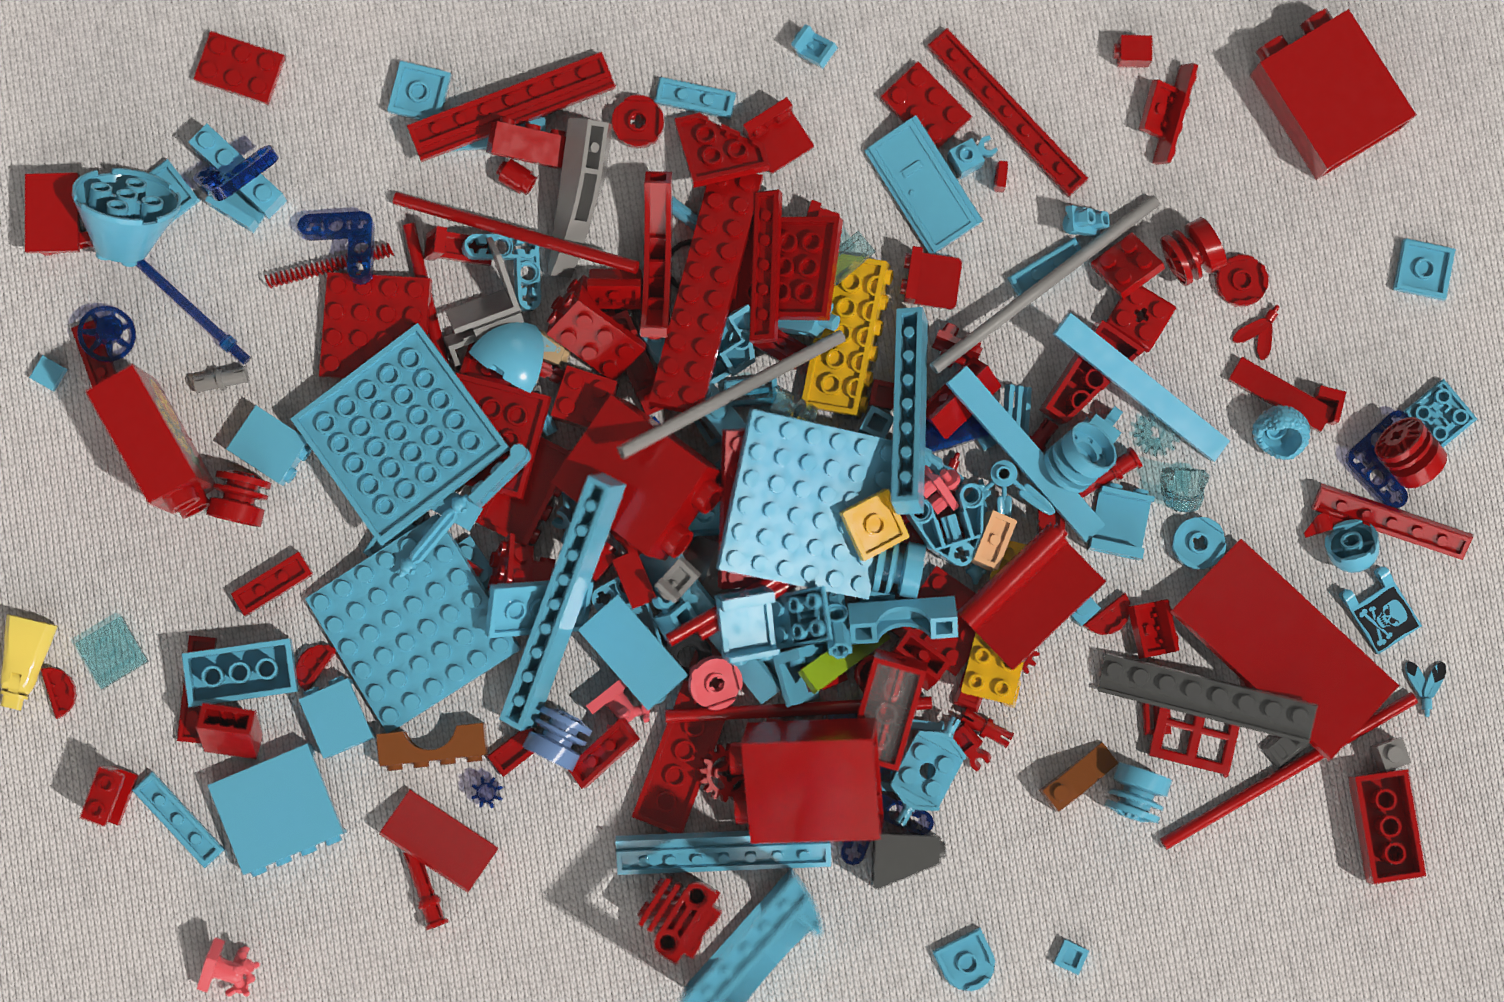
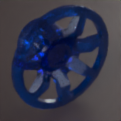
[77,306,136,362]

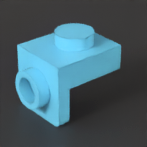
[791,24,838,69]

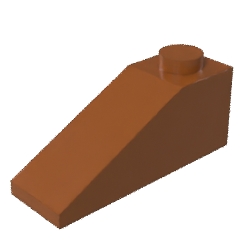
[1039,742,1118,812]

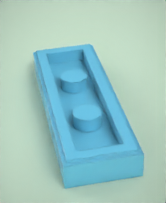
[654,77,736,120]
[1007,238,1088,296]

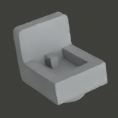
[655,556,702,603]

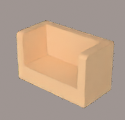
[970,510,1017,571]

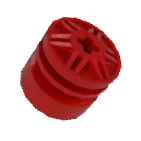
[1160,217,1227,286]
[1375,417,1447,489]
[206,470,272,527]

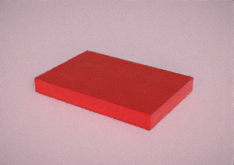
[25,173,80,254]

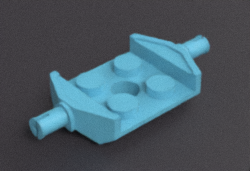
[890,716,967,826]

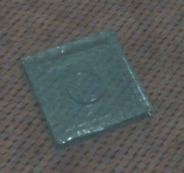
[75,616,149,689]

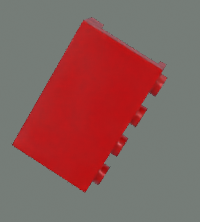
[476,437,572,547]

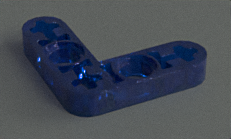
[193,145,279,201]
[297,211,375,285]
[1345,410,1408,509]
[840,794,934,865]

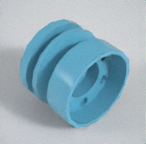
[1044,422,1117,493]
[871,542,926,599]
[1104,762,1172,824]

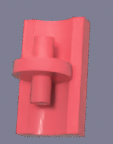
[924,465,961,515]

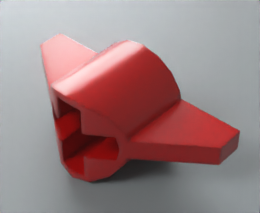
[1304,513,1345,538]

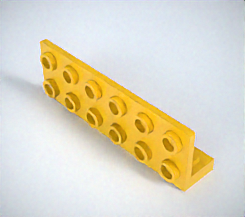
[961,540,1027,708]

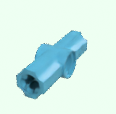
[826,591,852,659]

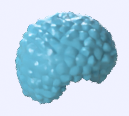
[1252,405,1310,460]

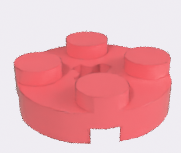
[688,656,743,710]

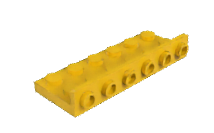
[800,254,894,419]

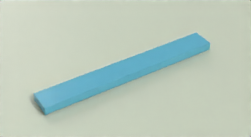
[1053,313,1230,462]
[946,366,1106,542]

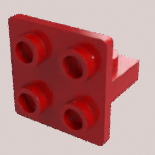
[488,533,534,591]

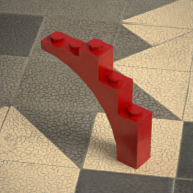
[640,171,673,339]

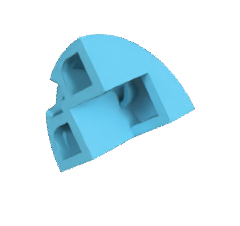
[469,322,544,393]

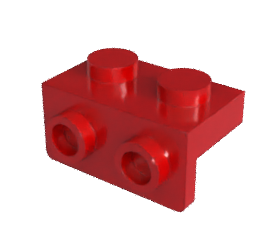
[1128,599,1179,659]

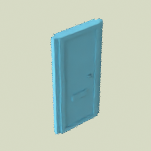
[864,116,983,254]

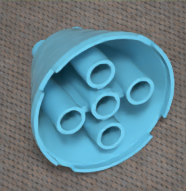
[72,168,181,267]

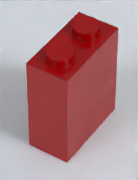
[196,703,263,759]

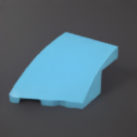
[711,304,755,384]

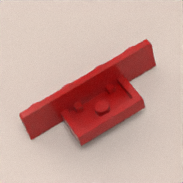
[1138,63,1198,165]

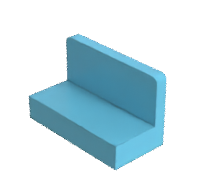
[205,180,264,233]

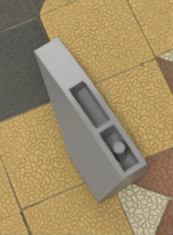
[548,118,613,278]

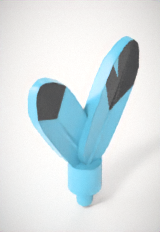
[1405,661,1446,717]

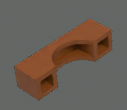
[376,723,489,771]

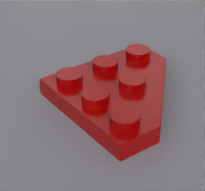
[674,113,770,188]

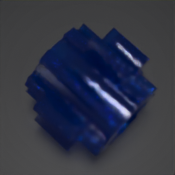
[471,776,504,809]

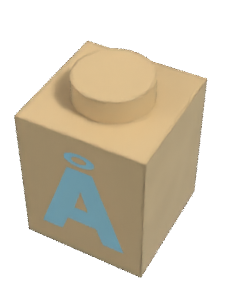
[539,329,571,368]

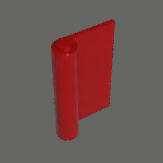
[957,523,1106,671]

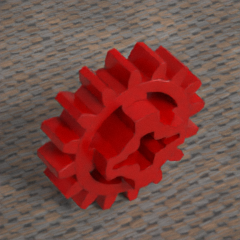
[697,743,746,802]

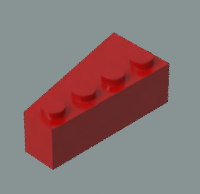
[1039,320,1146,425]

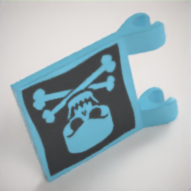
[1339,567,1422,654]

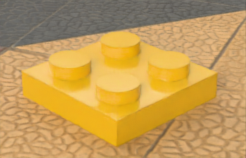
[839,488,910,561]

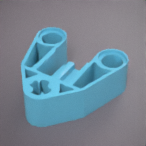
[905,483,984,566]

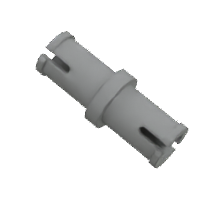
[193,366,249,393]

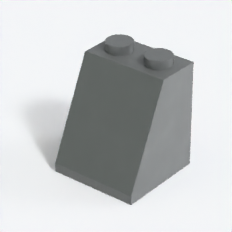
[871,833,945,889]

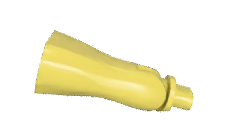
[0,614,58,710]

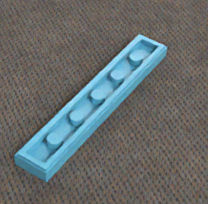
[678,579,781,705]

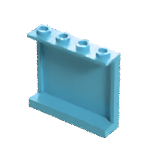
[208,744,347,877]

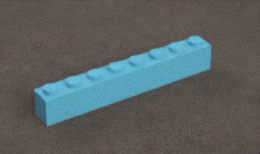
[891,307,928,515]

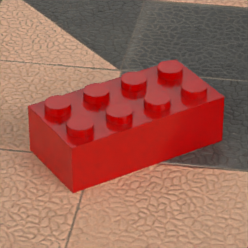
[1348,769,1427,885]

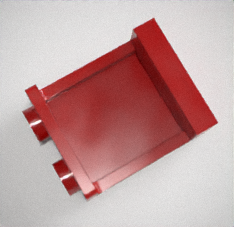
[79,766,139,826]

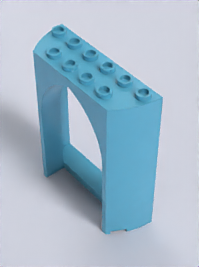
[680,868,822,1002]

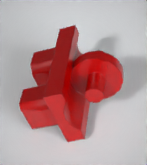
[932,322,983,369]

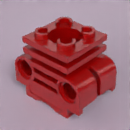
[637,875,722,965]

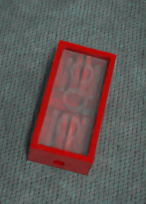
[857,648,928,771]

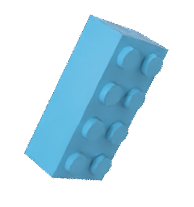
[182,638,299,707]

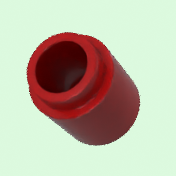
[496,159,537,195]

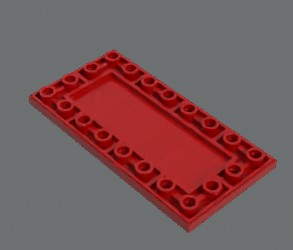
[1170,539,1400,761]

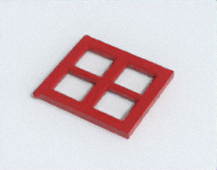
[1148,707,1240,778]

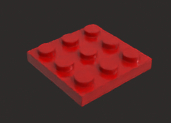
[890,566,976,677]

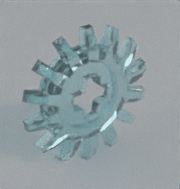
[1134,411,1180,457]

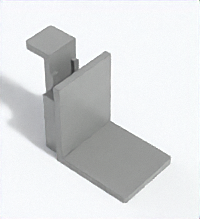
[444,237,524,367]

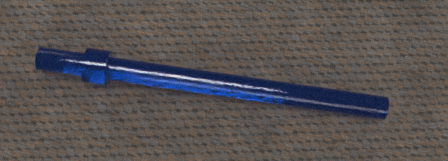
[136,259,251,365]

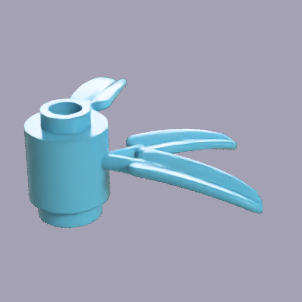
[954,459,1055,518]

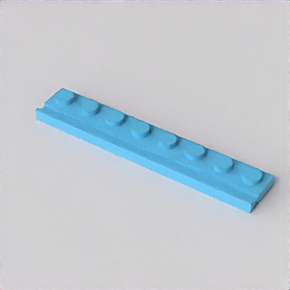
[615,831,831,875]

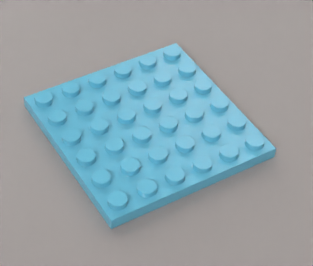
[291,323,510,545]
[716,409,893,600]
[305,514,522,733]

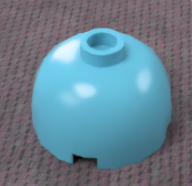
[1325,519,1380,573]

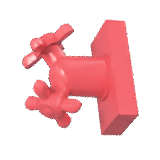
[586,679,650,730]
[197,937,260,996]

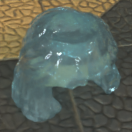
[1160,467,1210,513]

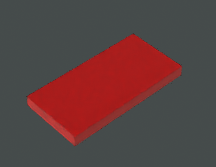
[379,790,499,893]

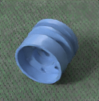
[522,706,593,771]

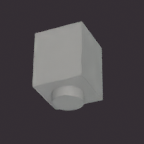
[1370,737,1412,772]

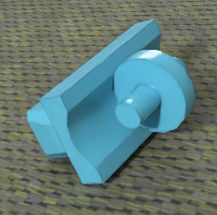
[1063,205,1110,237]

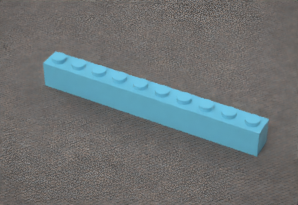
[499,474,626,731]

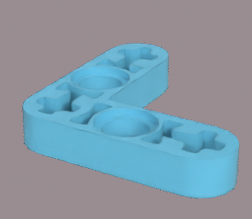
[462,234,541,312]

